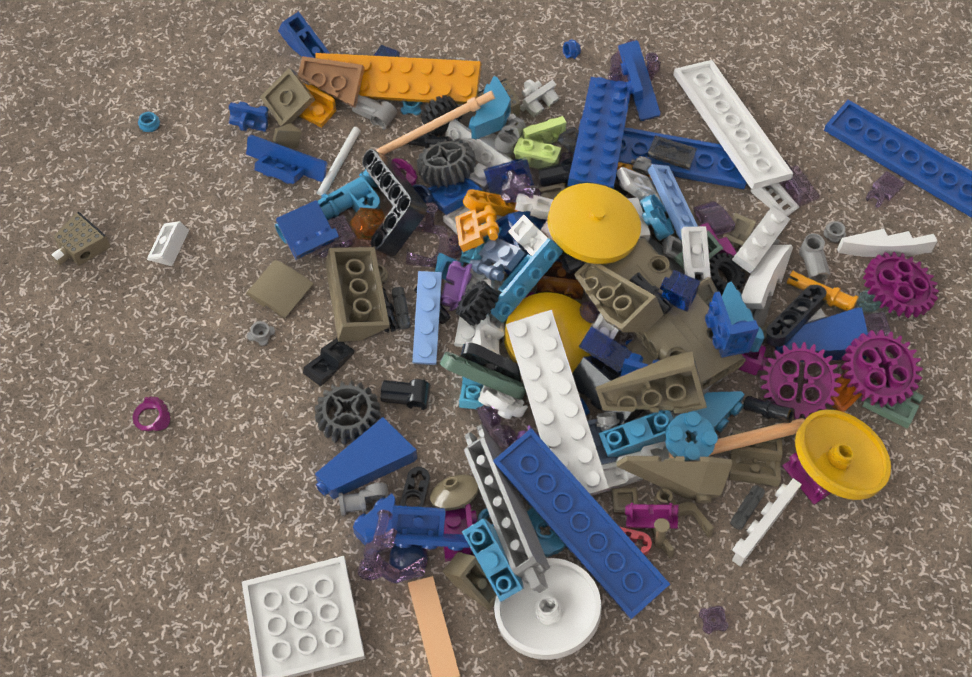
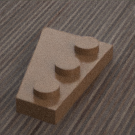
[298,56,365,108]

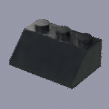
[572,354,644,426]

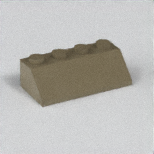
[325,247,389,342]

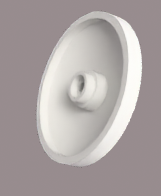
[494,558,602,660]

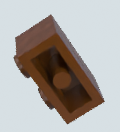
[536,261,583,299]

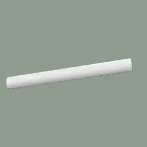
[317,127,361,196]

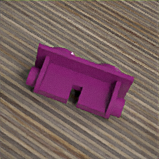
[782,452,831,505]
[625,503,679,529]

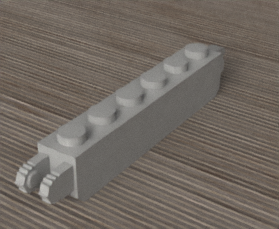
[464,424,550,593]

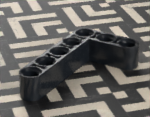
[362,149,427,257]

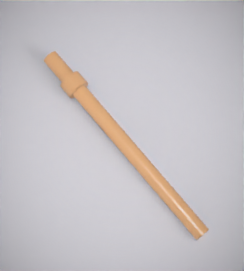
[377,90,495,155]

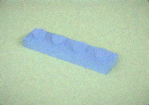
[648,164,698,240]
[412,271,442,365]

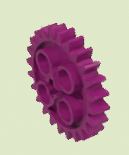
[863,252,939,318]
[841,330,923,408]
[760,342,841,420]

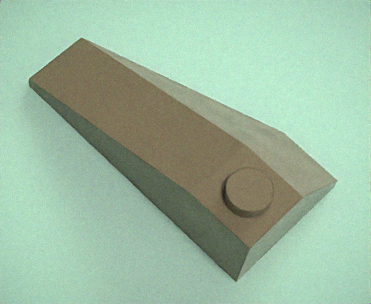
[574,262,664,333]
[596,351,707,414]
[617,456,732,504]

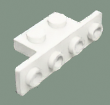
[445,119,518,182]

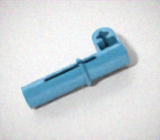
[275,176,380,244]

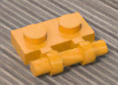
[455,205,499,252]

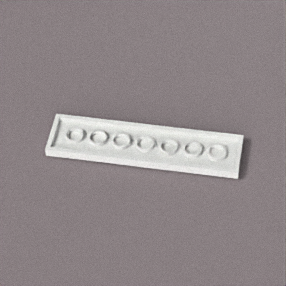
[674,60,793,190]
[506,310,609,496]

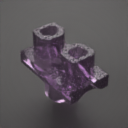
[501,170,541,203]

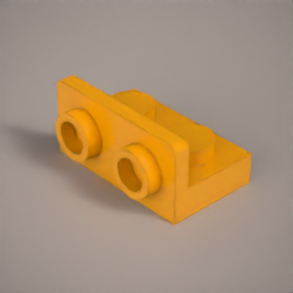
[299,83,336,128]

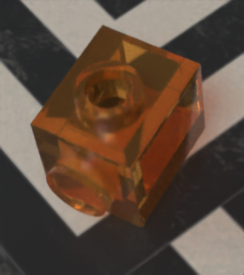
[349,207,385,240]

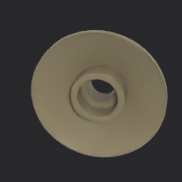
[430,474,479,511]

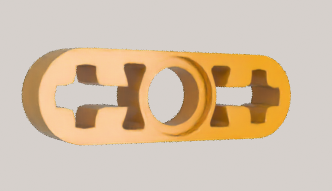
[463,189,517,216]

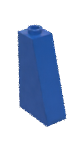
[775,307,868,363]
[315,417,417,499]

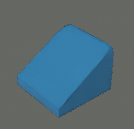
[435,253,464,283]

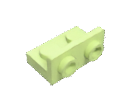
[520,116,566,144]
[514,138,561,169]

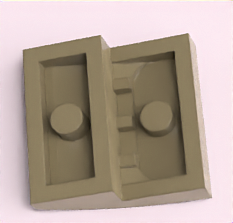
[246,260,314,319]
[729,430,782,487]

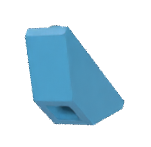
[469,76,511,140]
[722,282,764,352]
[690,391,745,443]
[599,410,673,457]
[462,518,524,602]

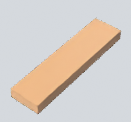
[408,576,460,677]

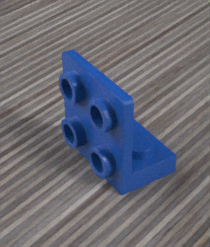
[276,200,339,260]
[705,292,759,358]

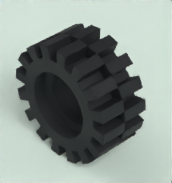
[421,95,463,136]
[700,253,745,296]
[456,280,499,326]

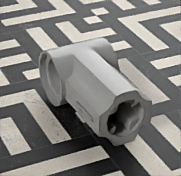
[352,95,397,130]
[799,233,831,281]

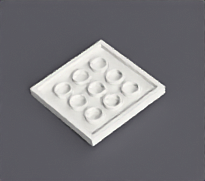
[242,556,366,677]

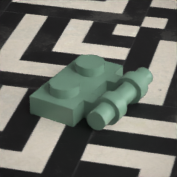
[862,380,924,429]

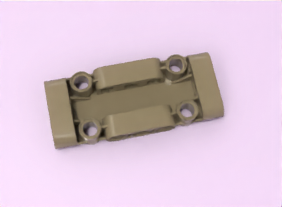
[601,238,746,390]

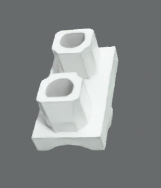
[520,80,559,117]

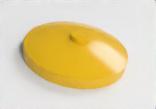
[548,183,641,264]
[504,292,595,373]
[795,410,891,500]

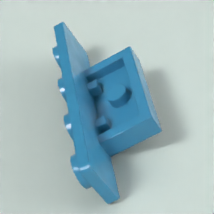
[491,238,563,323]

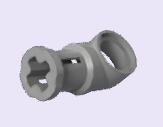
[494,117,526,153]
[338,483,389,516]

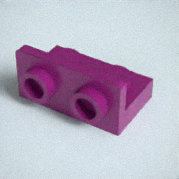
[443,503,477,562]

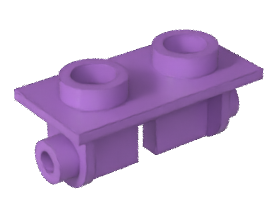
[441,261,472,311]

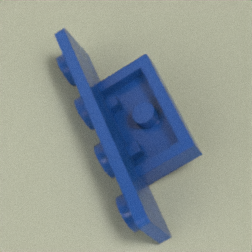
[618,40,660,121]
[246,135,327,184]
[365,505,470,551]

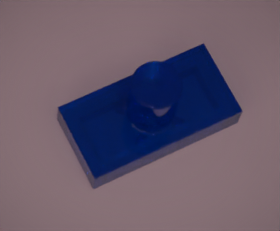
[579,326,633,373]

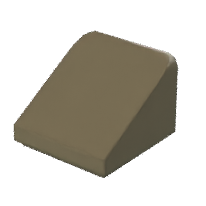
[272,123,302,149]

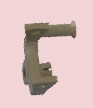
[651,488,714,558]

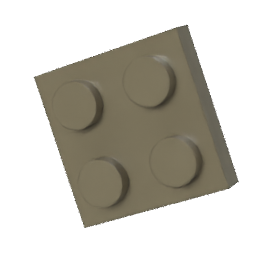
[260,68,315,126]

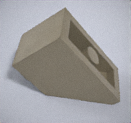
[442,552,496,611]

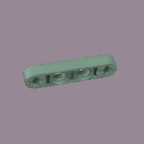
[440,352,526,400]

